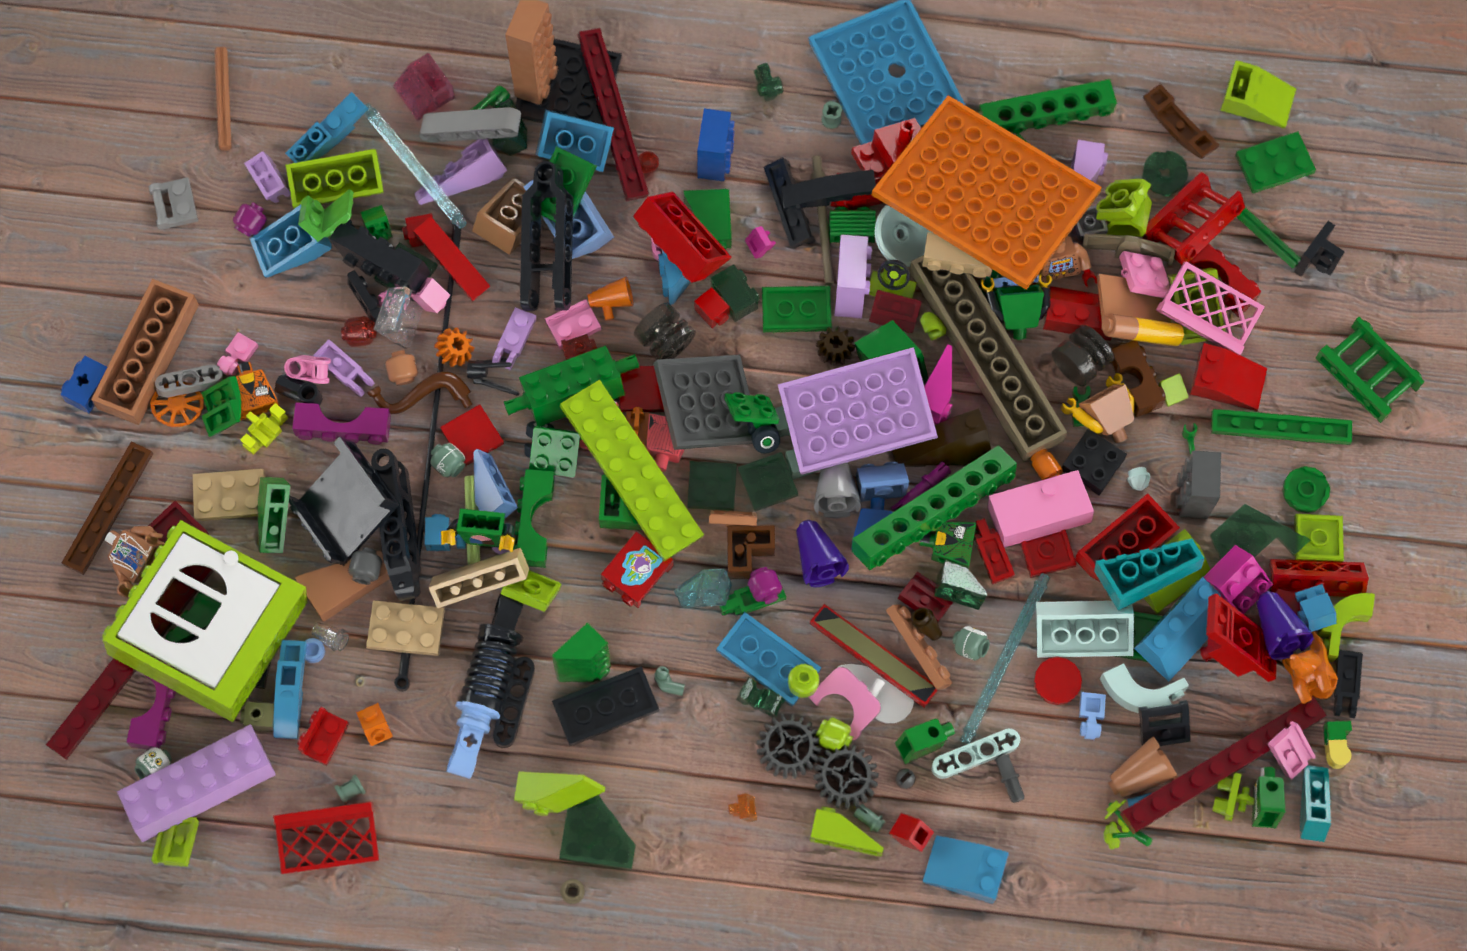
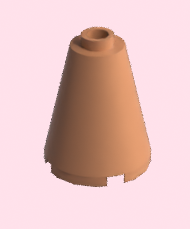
[1108,737,1178,797]

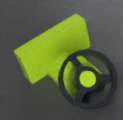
[869,260,917,299]

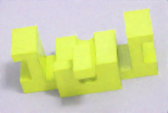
[240,403,288,455]

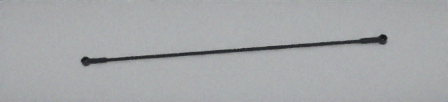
[394,213,465,692]

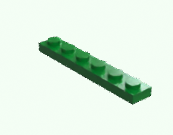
[1211,409,1352,445]

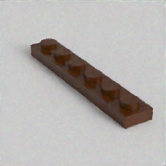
[61,441,153,575]

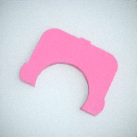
[809,667,881,741]

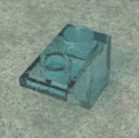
[674,568,732,608]

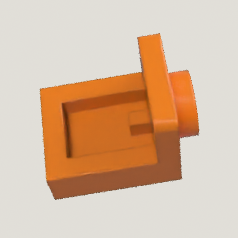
[356,703,393,746]

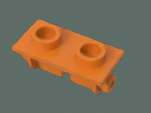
[626,407,650,449]

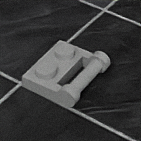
[148,177,199,230]

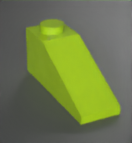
[810,807,884,857]

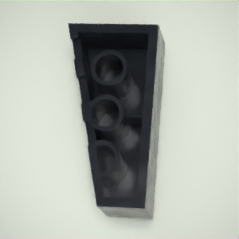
[329,219,431,294]

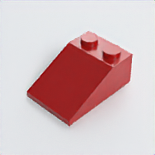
[1190,343,1267,411]

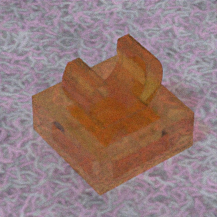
[728,793,757,822]

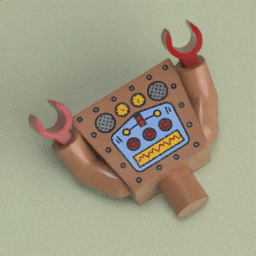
[1031,236,1098,287]

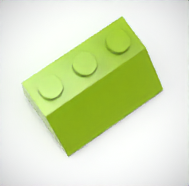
[1144,529,1211,614]

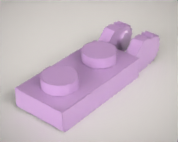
[492,308,536,370]
[313,340,375,397]

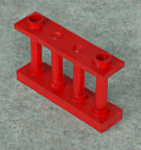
[1142,172,1245,265]

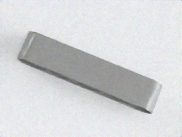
[419,107,521,142]

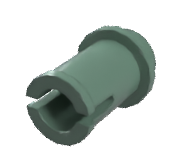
[853,804,886,833]

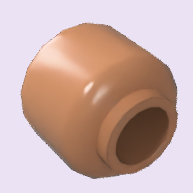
[385,350,418,386]

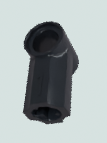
[274,373,323,406]

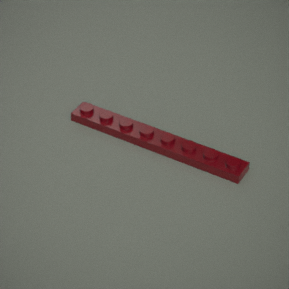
[577,28,649,201]

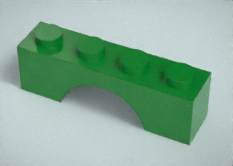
[513,469,555,568]

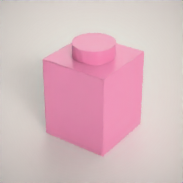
[408,277,450,313]

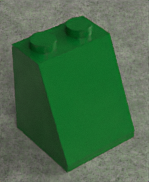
[854,320,929,385]

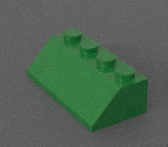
[552,622,611,683]

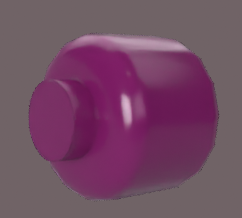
[233,202,267,237]
[748,567,783,604]

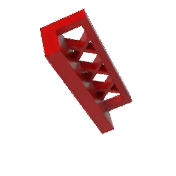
[1269,559,1369,597]

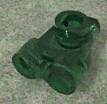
[753,63,783,102]

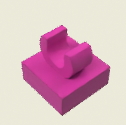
[745,226,776,259]

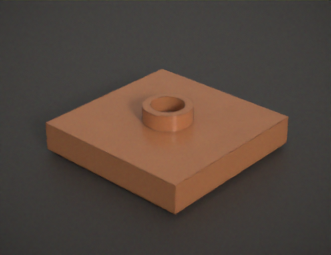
[709,510,757,527]

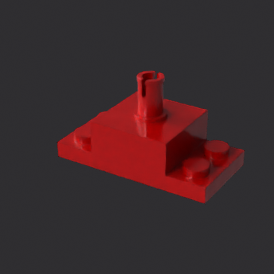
[851,118,923,185]
[1200,593,1277,682]

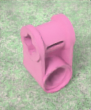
[284,355,331,384]

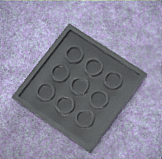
[653,355,752,450]

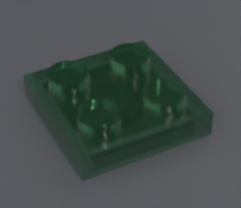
[738,452,798,512]
[687,461,737,511]

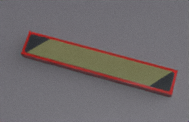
[810,604,938,708]

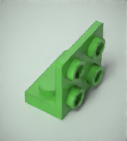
[298,189,354,242]

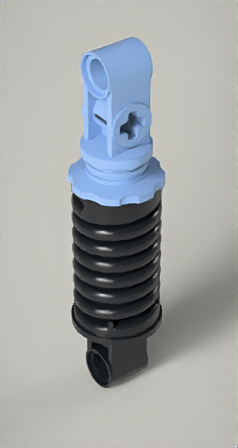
[446,593,524,779]

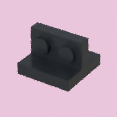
[1294,221,1345,277]

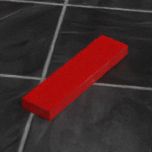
[413,216,490,302]

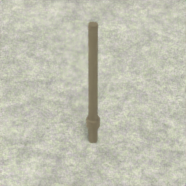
[811,155,834,285]

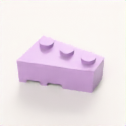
[835,235,872,318]

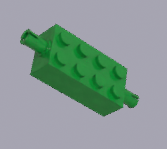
[503,346,639,427]

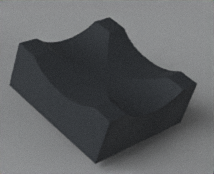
[1061,429,1127,496]

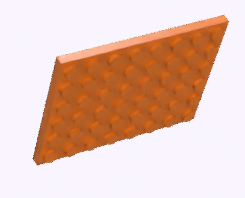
[872,95,1102,290]

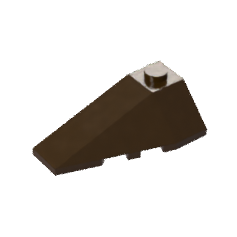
[891,409,991,467]

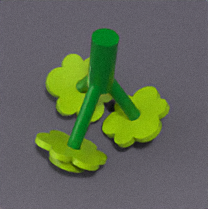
[1104,799,1152,850]

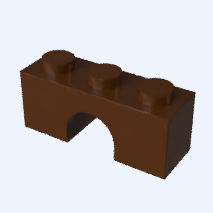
[1108,340,1166,417]

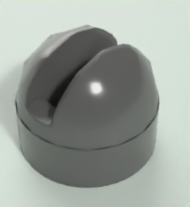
[896,769,915,789]

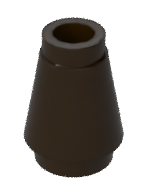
[912,607,942,641]

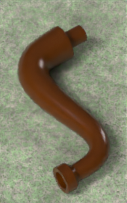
[367,372,473,414]

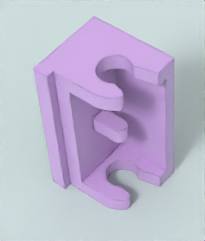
[244,151,291,203]

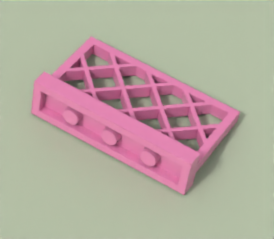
[1156,262,1265,355]

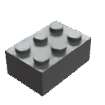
[1176,450,1221,519]

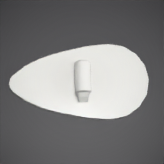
[837,664,914,724]

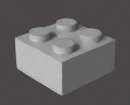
[1074,205,1108,242]

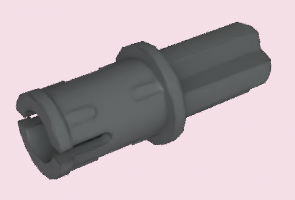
[995,754,1025,803]

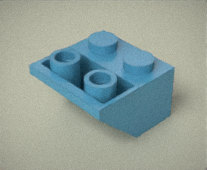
[658,250,691,305]

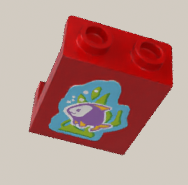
[601,531,674,608]

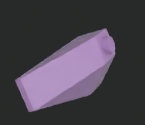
[414,139,507,205]

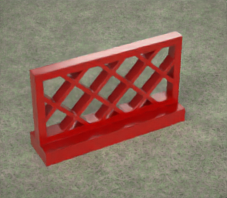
[273,802,379,874]

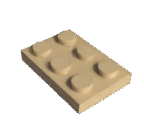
[193,469,265,521]
[366,601,445,656]

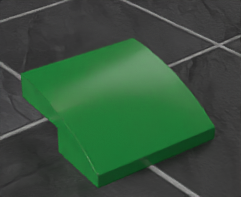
[202,376,241,437]

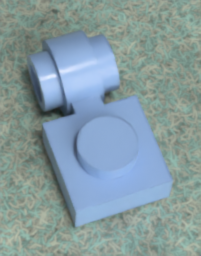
[1079,692,1106,740]

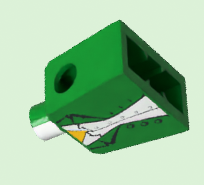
[1252,767,1285,829]

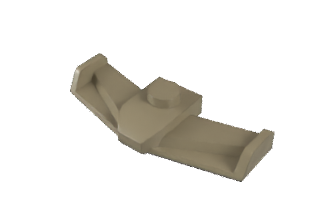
[1082,233,1175,266]

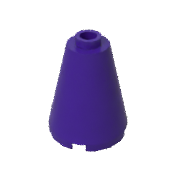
[796,520,849,588]
[1256,591,1314,660]

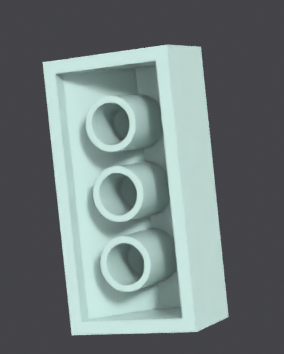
[1036,601,1134,658]

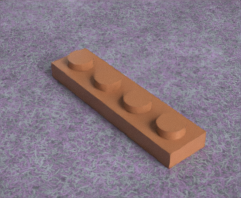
[886,604,953,690]

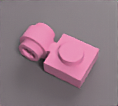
[217,332,259,376]

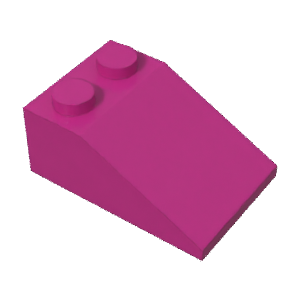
[924,344,953,425]

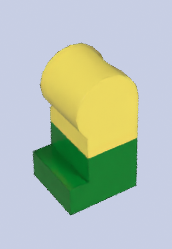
[1323,721,1352,769]

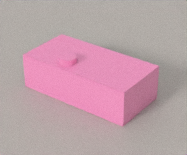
[987,470,1094,548]

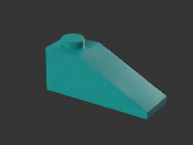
[1300,765,1331,842]

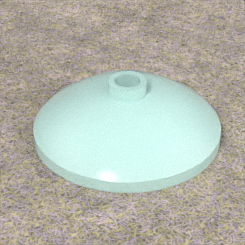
[875,205,933,267]

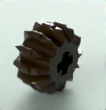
[816,326,855,366]

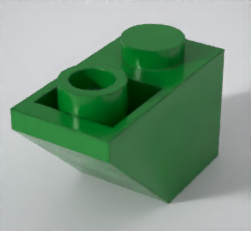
[360,205,393,241]

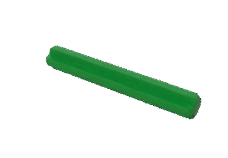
[1236,207,1301,268]

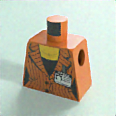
[236,362,280,420]

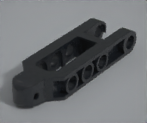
[520,161,573,311]
[371,448,421,601]

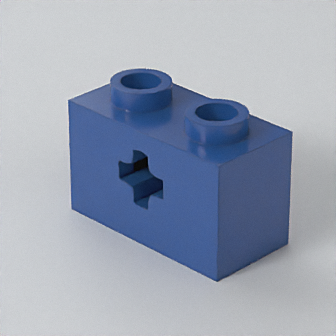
[60,356,107,414]

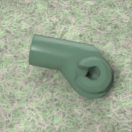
[654,666,685,696]

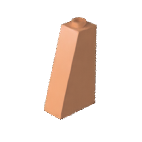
[295,550,390,622]

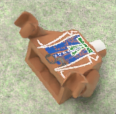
[105,526,165,598]

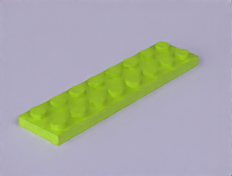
[560,380,704,561]

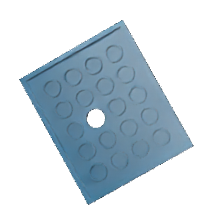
[808,0,965,145]

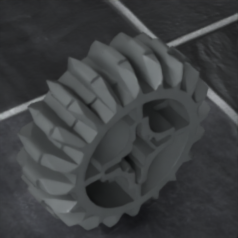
[756,714,821,779]
[813,744,879,809]

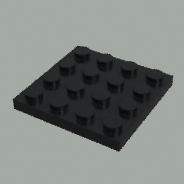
[514,39,622,125]

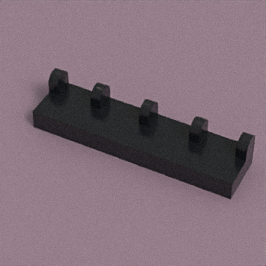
[764,157,816,249]

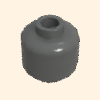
[348,548,382,585]

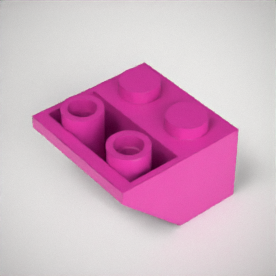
[1203,545,1273,614]

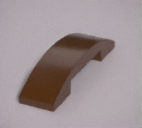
[1143,84,1220,159]

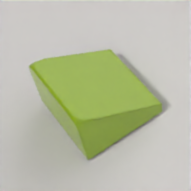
[1158,373,1189,407]

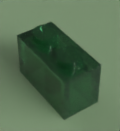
[711,264,760,322]

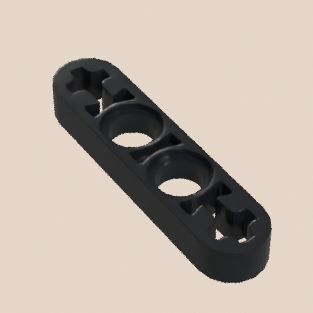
[493,657,535,748]

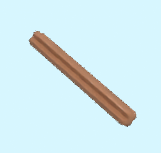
[215,47,232,151]

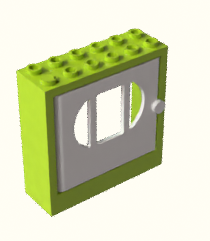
[102,520,308,722]

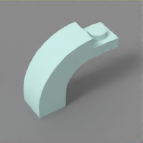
[1100,664,1189,713]

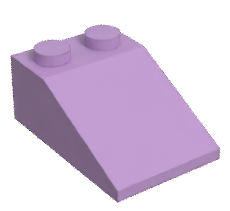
[1071,140,1108,183]

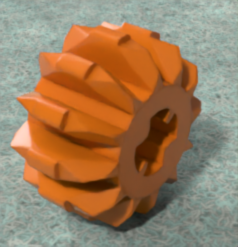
[434,327,475,367]

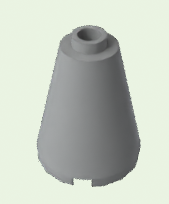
[814,462,861,519]

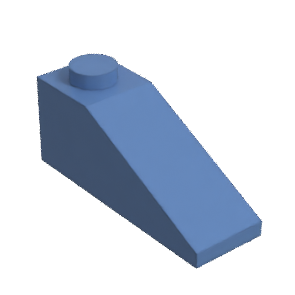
[474,449,518,519]

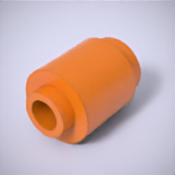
[1030,449,1063,480]

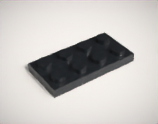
[552,666,659,746]

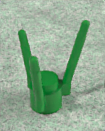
[470,85,511,110]

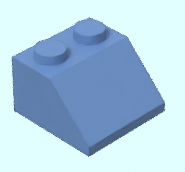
[856,461,909,502]

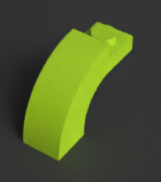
[1317,593,1375,662]

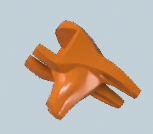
[1282,631,1338,704]

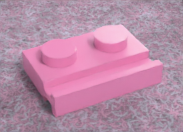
[545,299,601,349]
[1268,721,1316,780]

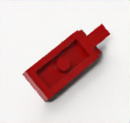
[974,518,1015,585]

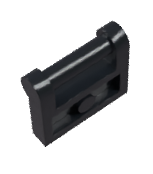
[1138,700,1190,746]

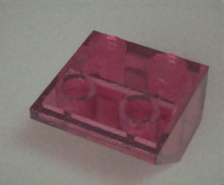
[393,53,455,121]

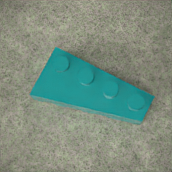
[1094,538,1204,611]

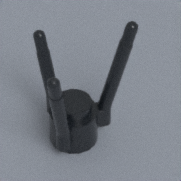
[467,358,519,396]

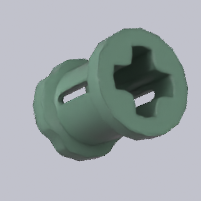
[821,101,842,129]
[334,774,366,805]

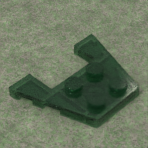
[1210,504,1311,560]

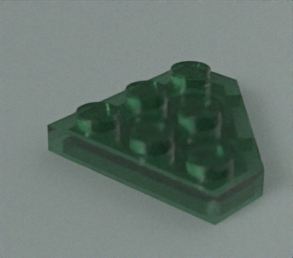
[559,795,636,871]

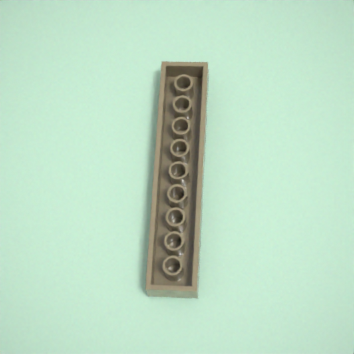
[909,255,1067,462]

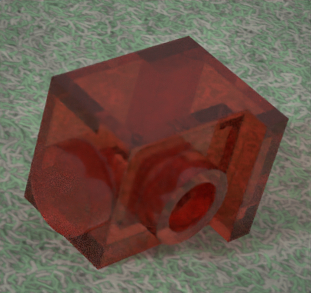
[561,334,597,360]

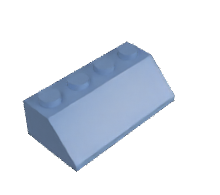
[524,180,614,259]

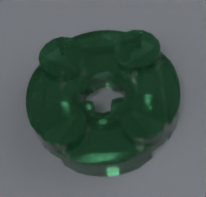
[1142,150,1188,197]

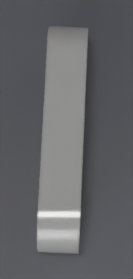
[155,365,223,398]

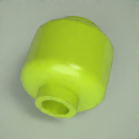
[788,664,819,698]
[816,717,854,753]

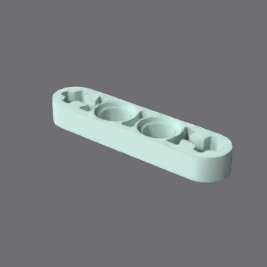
[931,729,1020,779]

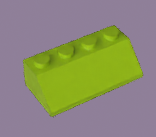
[286,149,384,209]

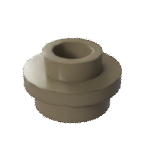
[560,879,585,904]

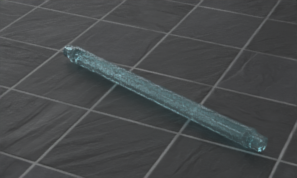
[365,103,467,229]
[960,573,1050,744]

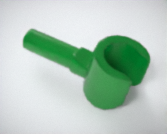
[1182,423,1198,455]

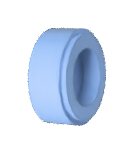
[305,638,325,663]

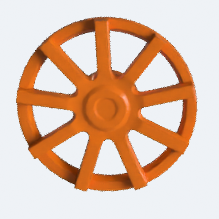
[150,381,204,427]

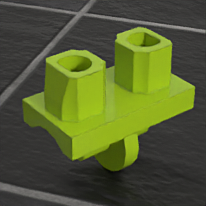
[1212,772,1255,821]

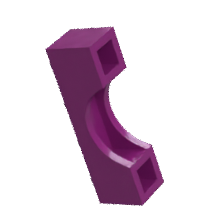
[292,403,391,445]
[126,652,181,750]

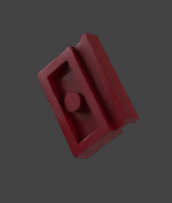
[869,290,922,333]
[897,571,956,623]

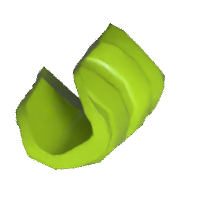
[920,312,947,341]

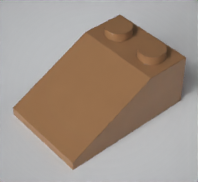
[472,177,526,255]

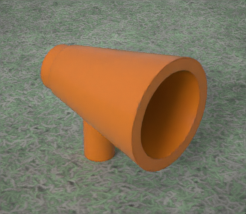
[587,276,634,321]

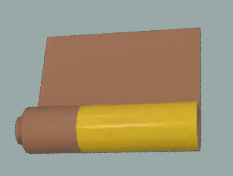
[1097,274,1184,346]

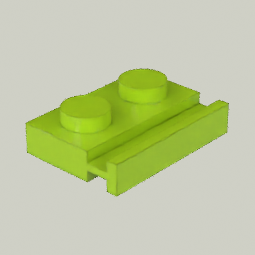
[151,817,199,867]

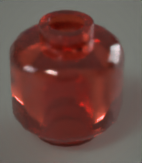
[341,316,377,348]

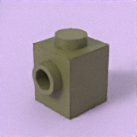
[240,702,274,732]

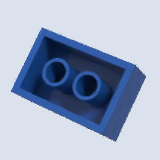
[697,108,735,182]

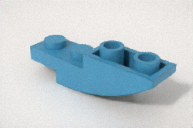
[285,92,368,163]
[273,640,307,739]

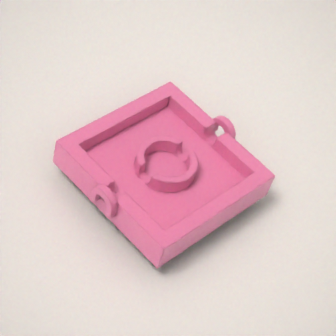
[1119,251,1171,298]

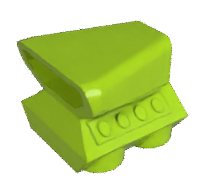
[1096,178,1152,237]

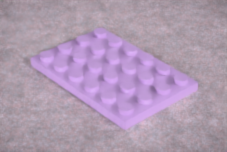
[778,347,938,475]

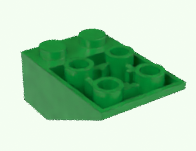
[599,475,673,530]

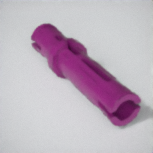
[890,462,951,512]

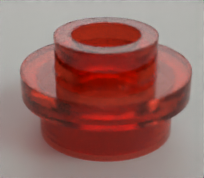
[638,151,659,173]

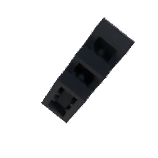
[781,170,876,210]

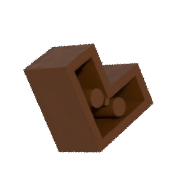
[727,525,775,579]

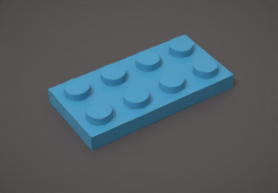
[716,612,821,707]

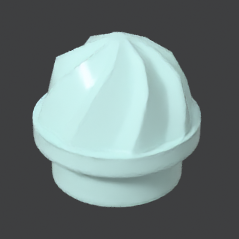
[1127,467,1151,491]

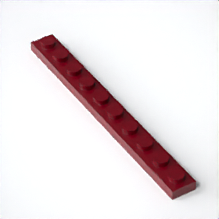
[46,565,214,760]
[1120,696,1327,834]

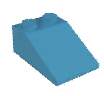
[535,110,614,172]
[249,205,332,278]
[922,835,1009,904]

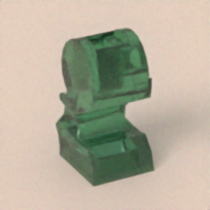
[736,677,785,718]

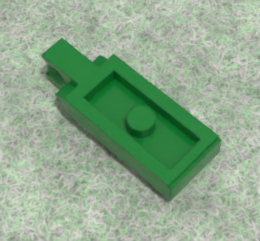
[719,577,786,616]

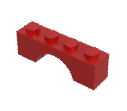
[1174,234,1261,317]

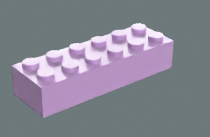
[117,724,276,842]

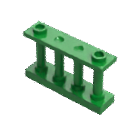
[1316,316,1425,424]

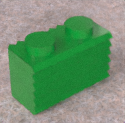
[829,207,876,243]

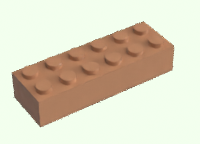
[505,0,558,105]
[91,279,199,425]

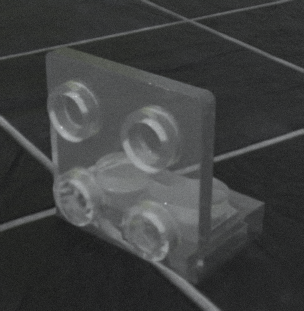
[373,287,423,349]

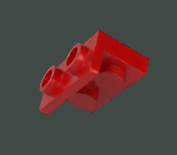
[297,707,349,766]

